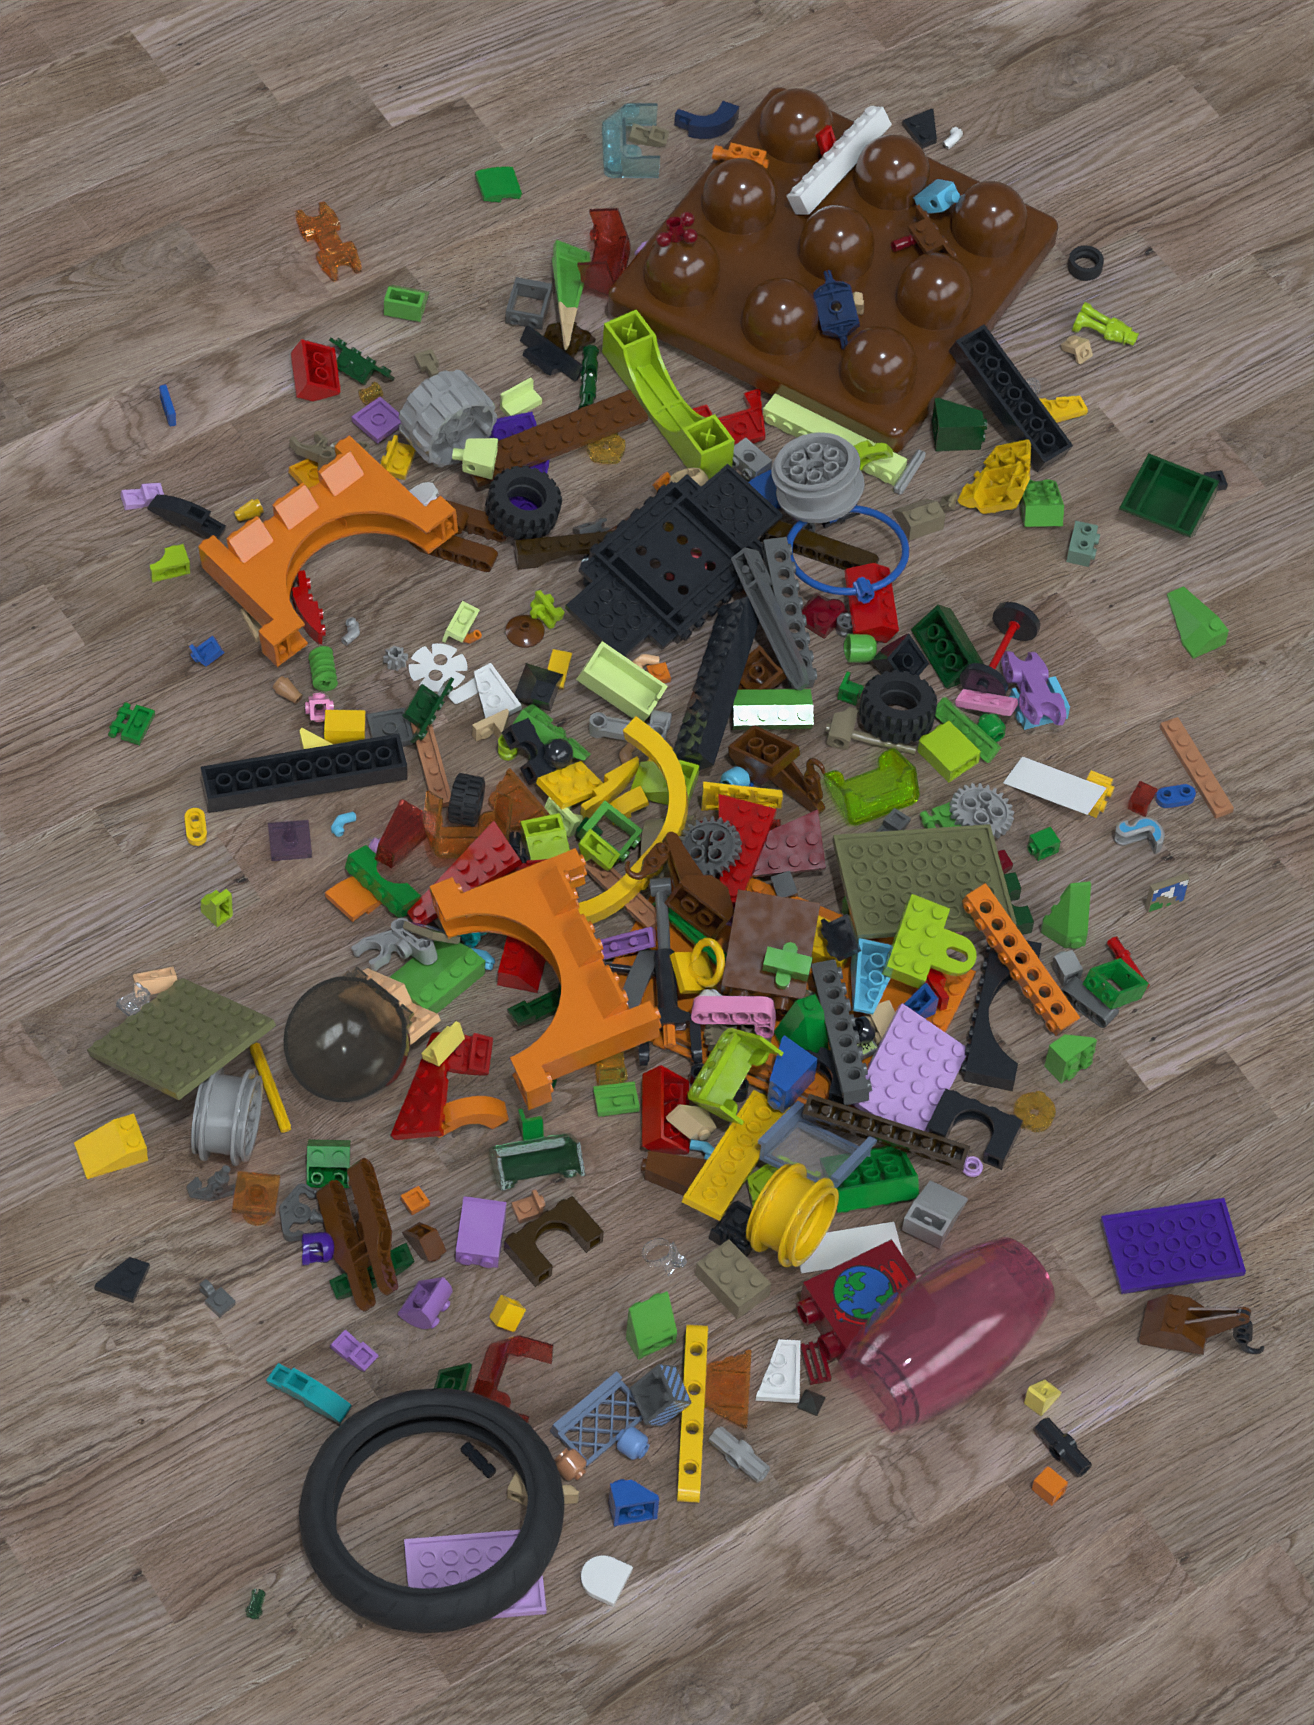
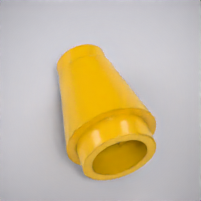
[234,498,264,522]

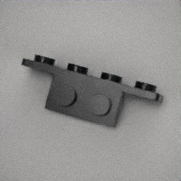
[520,326,583,381]

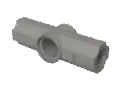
[709,1426,770,1483]

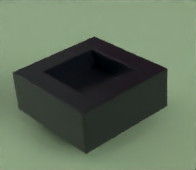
[1204,470,1228,491]

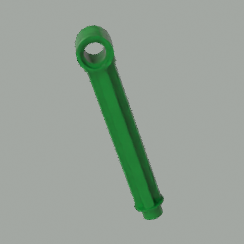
[652,896,727,966]

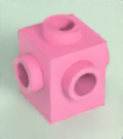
[305,693,334,722]

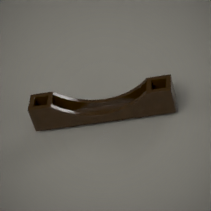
[515,530,615,570]

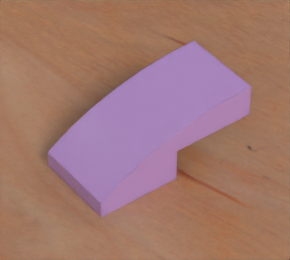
[120,483,164,510]

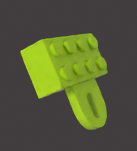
[882,894,977,989]

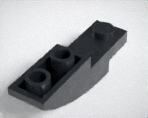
[147,494,226,539]

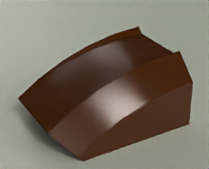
[738,645,787,690]

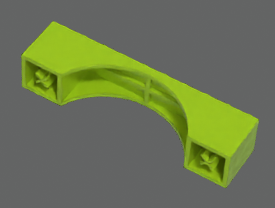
[602,310,735,479]

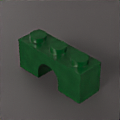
[1004,872,1034,935]

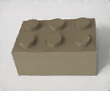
[695,1239,771,1320]

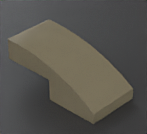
[628,123,670,147]

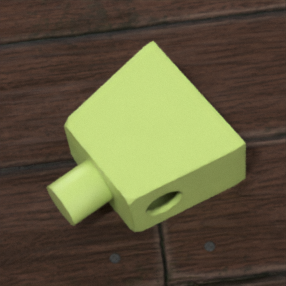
[452,438,498,479]

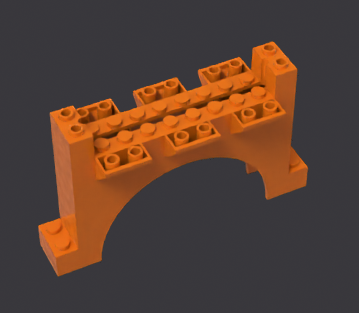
[198,435,458,667]
[430,848,662,1110]

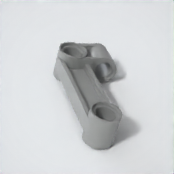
[589,710,672,741]

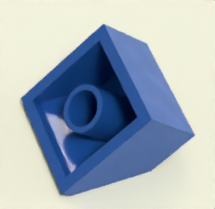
[608,1479,659,1526]

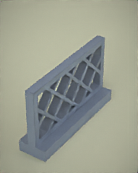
[550,1371,643,1468]

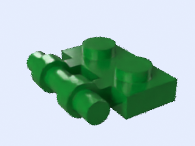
[108,702,155,746]

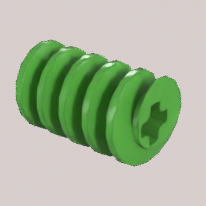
[308,646,338,691]

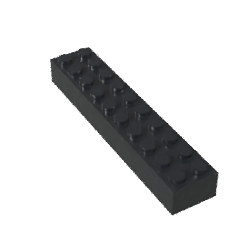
[673,596,759,771]
[200,733,407,813]

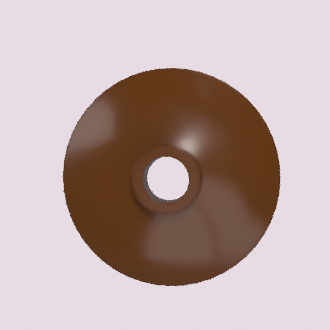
[505,615,545,648]

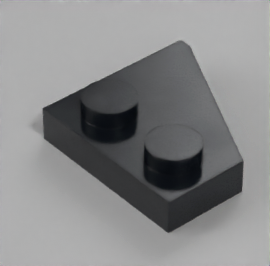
[902,108,937,149]
[94,1257,150,1303]

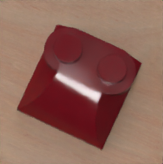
[801,593,848,639]

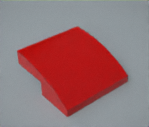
[448,1033,493,1076]

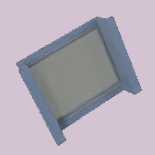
[758,1101,877,1188]

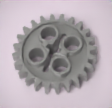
[949,783,1014,838]

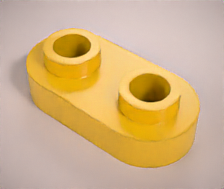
[184,808,207,846]

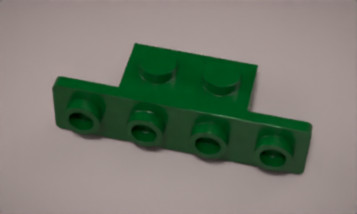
[329,337,395,385]
[402,677,454,744]

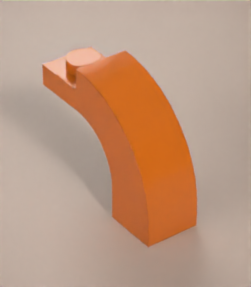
[437,1096,509,1138]

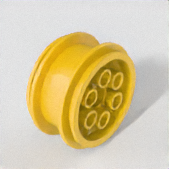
[746,1163,839,1267]

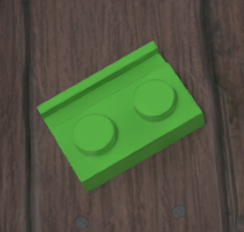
[593,1081,640,1117]

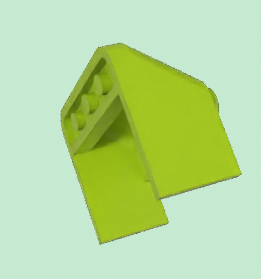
[688,1028,783,1125]

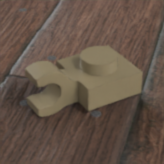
[414,349,439,378]

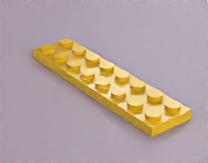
[682,1090,790,1221]

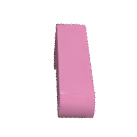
[691,996,776,1039]

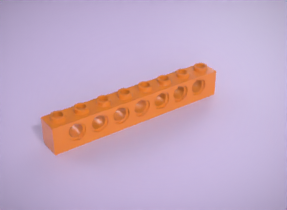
[961,883,1080,1036]

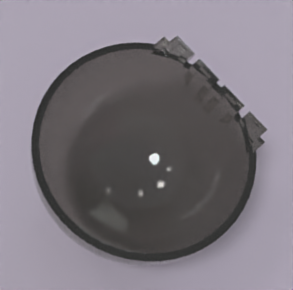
[283,967,414,1104]

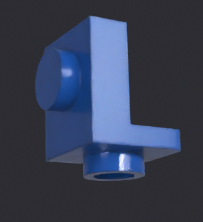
[189,636,225,667]

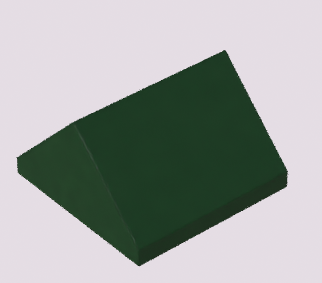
[434,1363,472,1391]

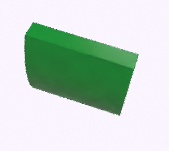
[475,166,522,202]

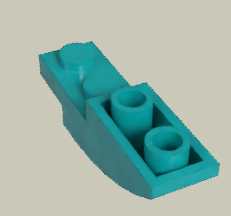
[266,1363,352,1424]

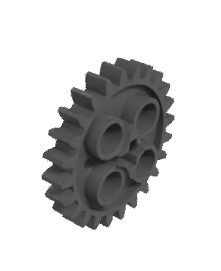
[679,816,742,877]

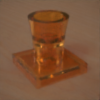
[232,1171,281,1226]

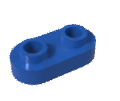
[1156,784,1196,808]

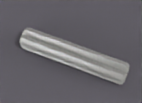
[893,449,926,495]

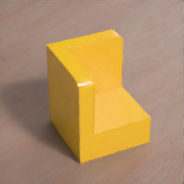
[489,1295,526,1332]

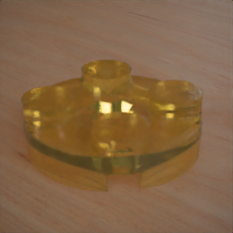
[587,433,626,464]
[1013,1091,1056,1133]

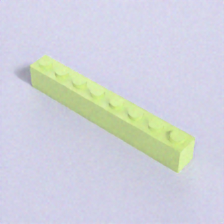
[763,394,907,486]

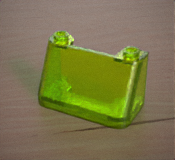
[823,747,920,826]

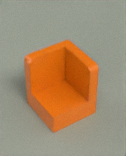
[1032,1467,1068,1506]

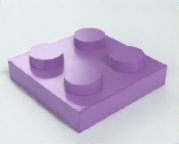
[352,397,401,444]

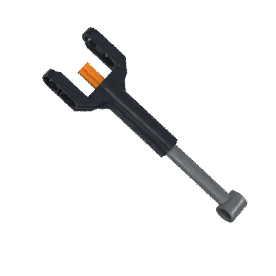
[638,878,702,1066]

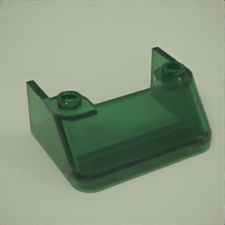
[489,1133,586,1191]

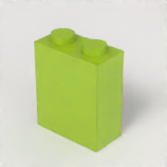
[917,721,981,783]

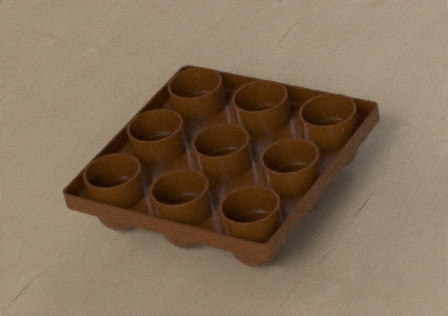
[608,87,1058,453]

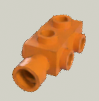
[712,143,769,169]

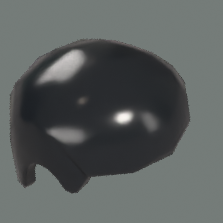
[543,738,573,769]

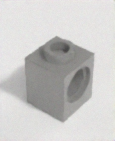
[1052,950,1083,986]

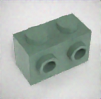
[1066,521,1100,567]

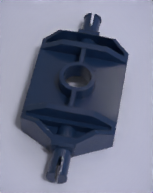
[813,270,860,349]

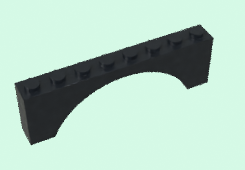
[961,940,1042,1092]

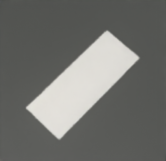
[1003,756,1106,815]
[800,1222,903,1273]

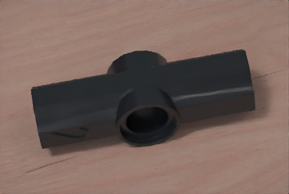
[1034,1417,1092,1478]

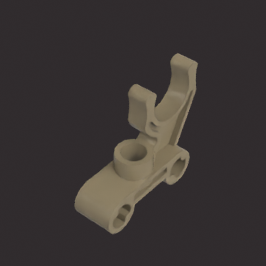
[289,431,370,471]

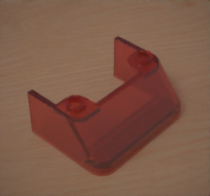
[577,208,631,296]
[472,1335,554,1424]

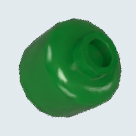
[977,713,1006,742]

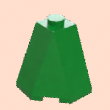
[774,994,829,1053]

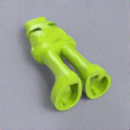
[1072,302,1139,346]

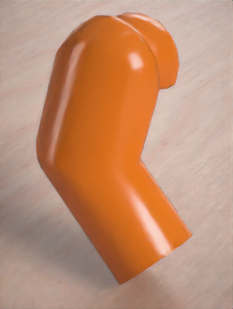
[463,630,482,644]

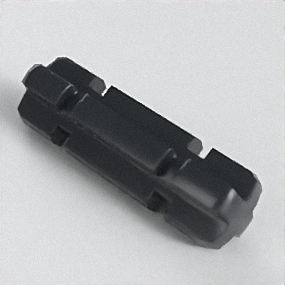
[461,1442,496,1478]

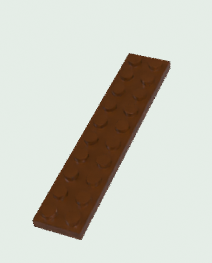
[460,390,648,487]

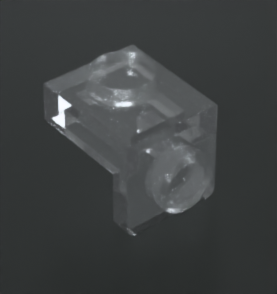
[116,982,150,1017]

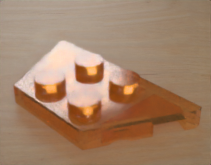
[488,768,550,831]
[704,1350,752,1429]

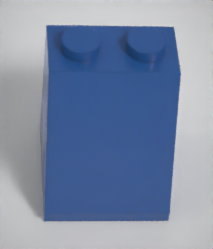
[767,1035,817,1113]

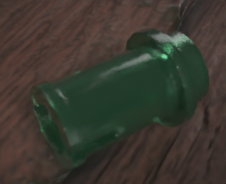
[245,1589,266,1619]

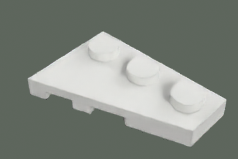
[474,663,522,718]
[755,1339,800,1403]

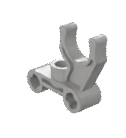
[351,918,438,971]

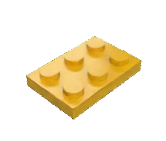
[536,761,603,809]

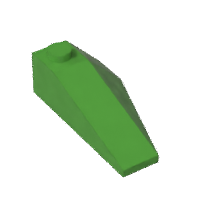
[1167,586,1229,659]
[1040,881,1091,949]

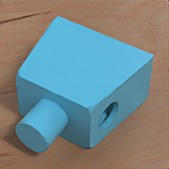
[914,179,960,213]

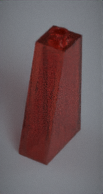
[375,799,435,869]

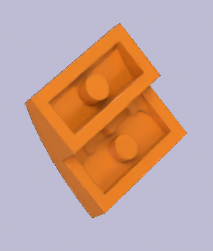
[325,876,382,922]

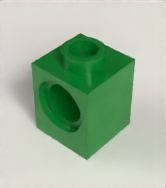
[1027,826,1061,861]

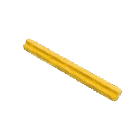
[250,1043,291,1133]

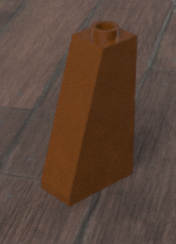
[641,1151,708,1196]

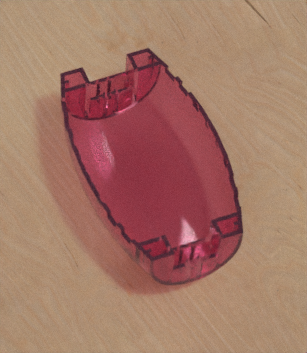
[839,1237,1055,1433]

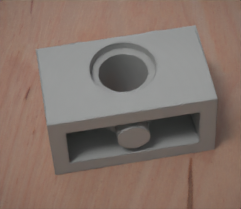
[732,438,772,480]

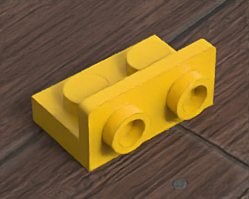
[381,435,416,480]

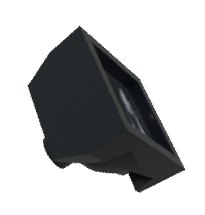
[708,1200,752,1257]

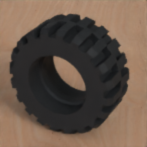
[485,466,562,540]
[859,670,937,744]

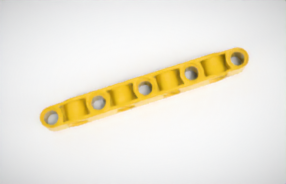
[677,1324,708,1503]

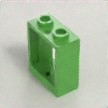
[577,801,643,865]

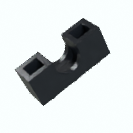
[501,718,556,785]

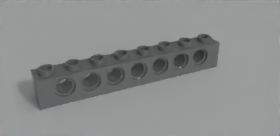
[762,537,817,689]
[811,959,872,1105]

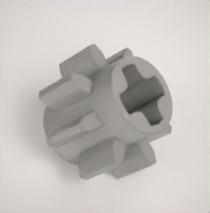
[383,646,408,671]

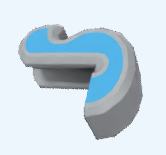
[1114,817,1165,854]

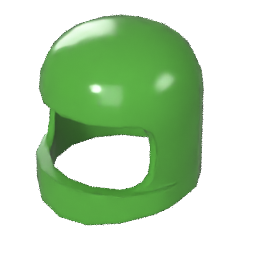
[844,633,877,663]

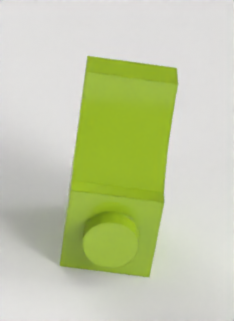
[150,544,190,583]
[200,889,233,927]

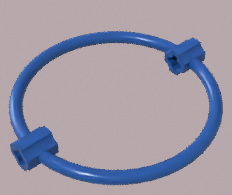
[787,505,910,604]

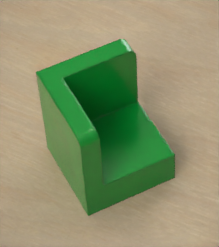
[837,671,864,706]
[518,1108,544,1141]

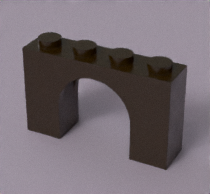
[504,1196,604,1287]

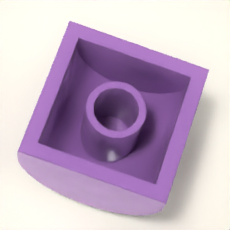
[398,1277,453,1329]

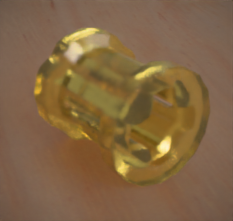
[358,382,383,405]

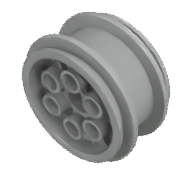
[772,432,865,523]
[191,1067,263,1166]

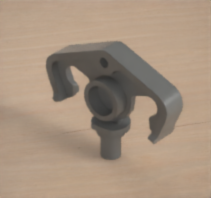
[186,1165,246,1201]
[279,1184,324,1242]

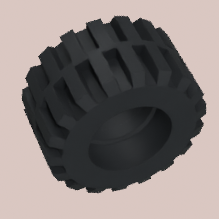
[448,773,485,827]

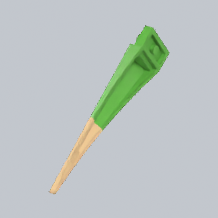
[552,240,590,350]

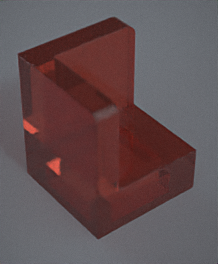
[1128,781,1157,817]

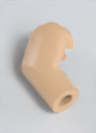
[632,654,660,669]

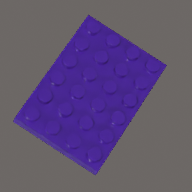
[1101,1198,1246,1294]

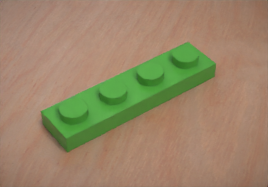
[935,697,1001,763]

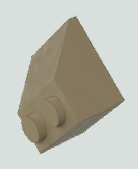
[892,499,946,541]

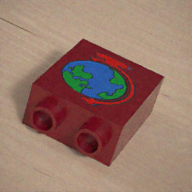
[796,1239,937,1370]

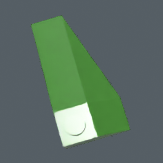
[513,704,591,761]

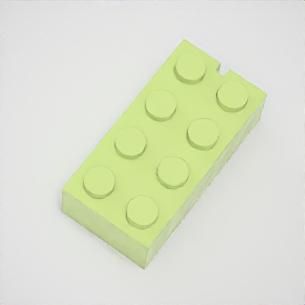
[576,641,668,722]

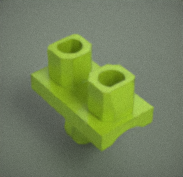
[530,590,565,629]

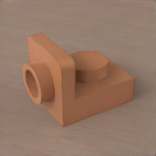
[511,1189,546,1224]

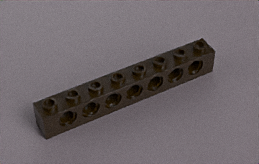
[802,1094,970,1171]

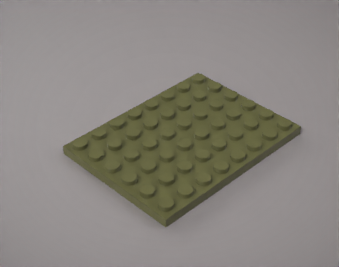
[832,824,1017,939]
[87,978,276,1100]

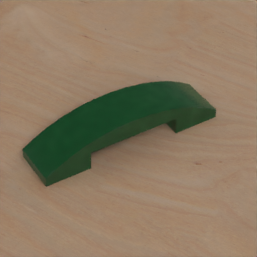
[507,983,561,1026]
[329,1243,415,1300]

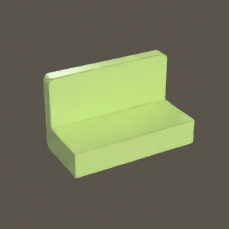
[500,378,542,416]
[442,601,480,643]

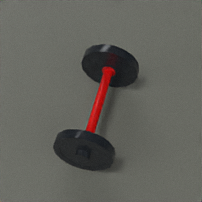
[960,601,1041,696]

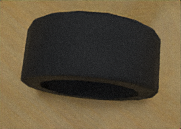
[1068,245,1104,281]

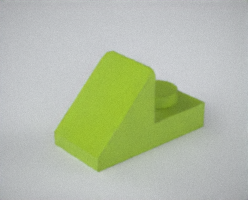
[578,829,621,871]

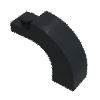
[806,1047,848,1106]

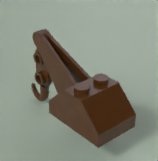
[728,725,826,814]
[625,832,734,939]

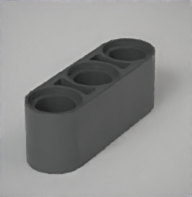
[1061,977,1119,1028]

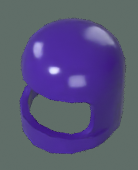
[302,1232,334,1266]

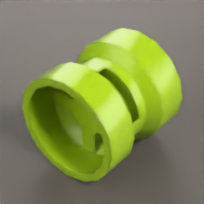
[498,735,518,761]

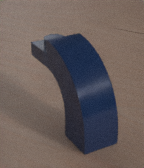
[674,101,739,139]

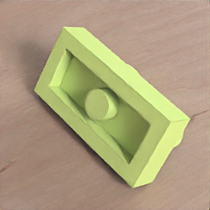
[543,797,583,837]

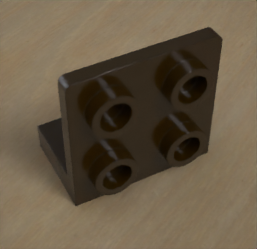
[543,321,596,358]

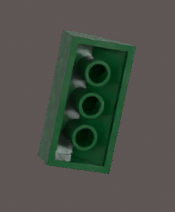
[911,604,984,689]

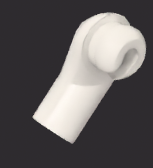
[943,127,963,149]

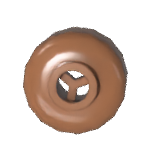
[554,1448,587,1481]

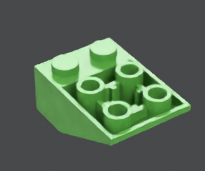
[1020,479,1064,527]
[626,1291,677,1360]

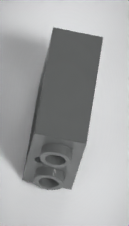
[506,277,552,330]

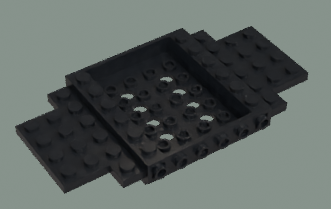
[565,464,783,657]

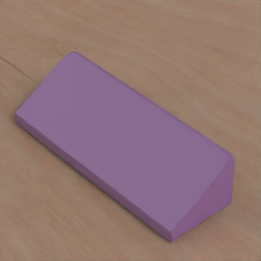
[601,927,656,960]

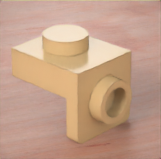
[1061,335,1093,364]

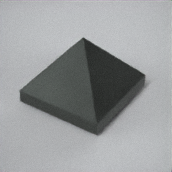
[797,1389,826,1416]

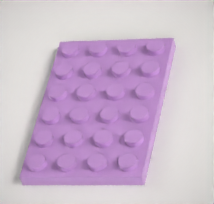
[852,1003,966,1131]
[404,1530,546,1619]

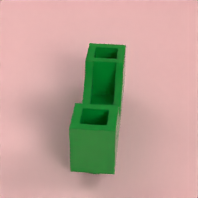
[345,845,421,918]

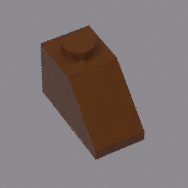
[402,1222,447,1262]

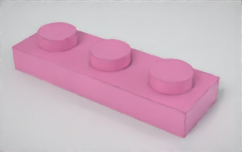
[955,689,1018,716]

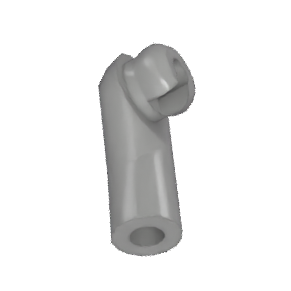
[341,617,360,646]

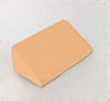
[133,967,177,997]

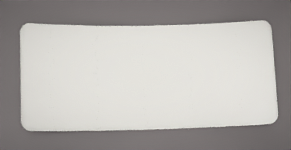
[448,677,478,704]

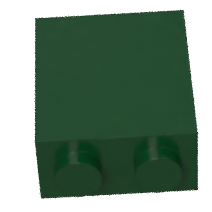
[931,398,987,452]

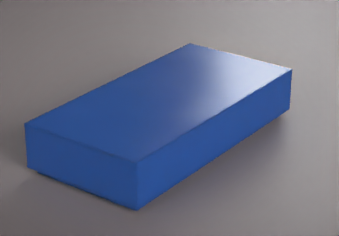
[159,385,176,427]

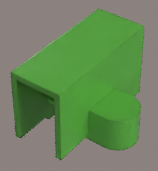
[763,942,813,989]

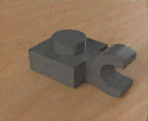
[573,517,610,534]
[199,1279,236,1318]

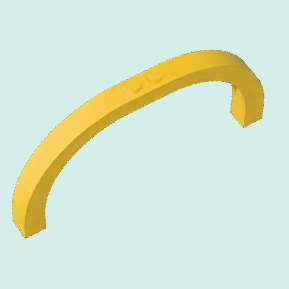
[578,716,688,924]

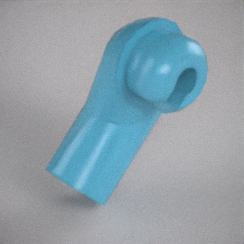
[331,812,356,837]
[471,948,495,970]
[690,1139,715,1159]

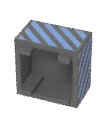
[630,1364,692,1427]

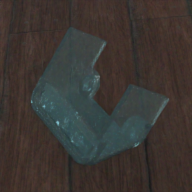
[602,103,660,178]

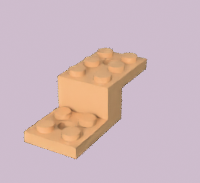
[337,968,441,1045]

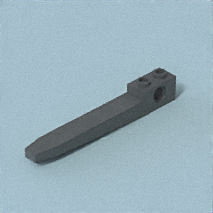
[731,548,810,690]

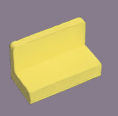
[421,1021,465,1066]

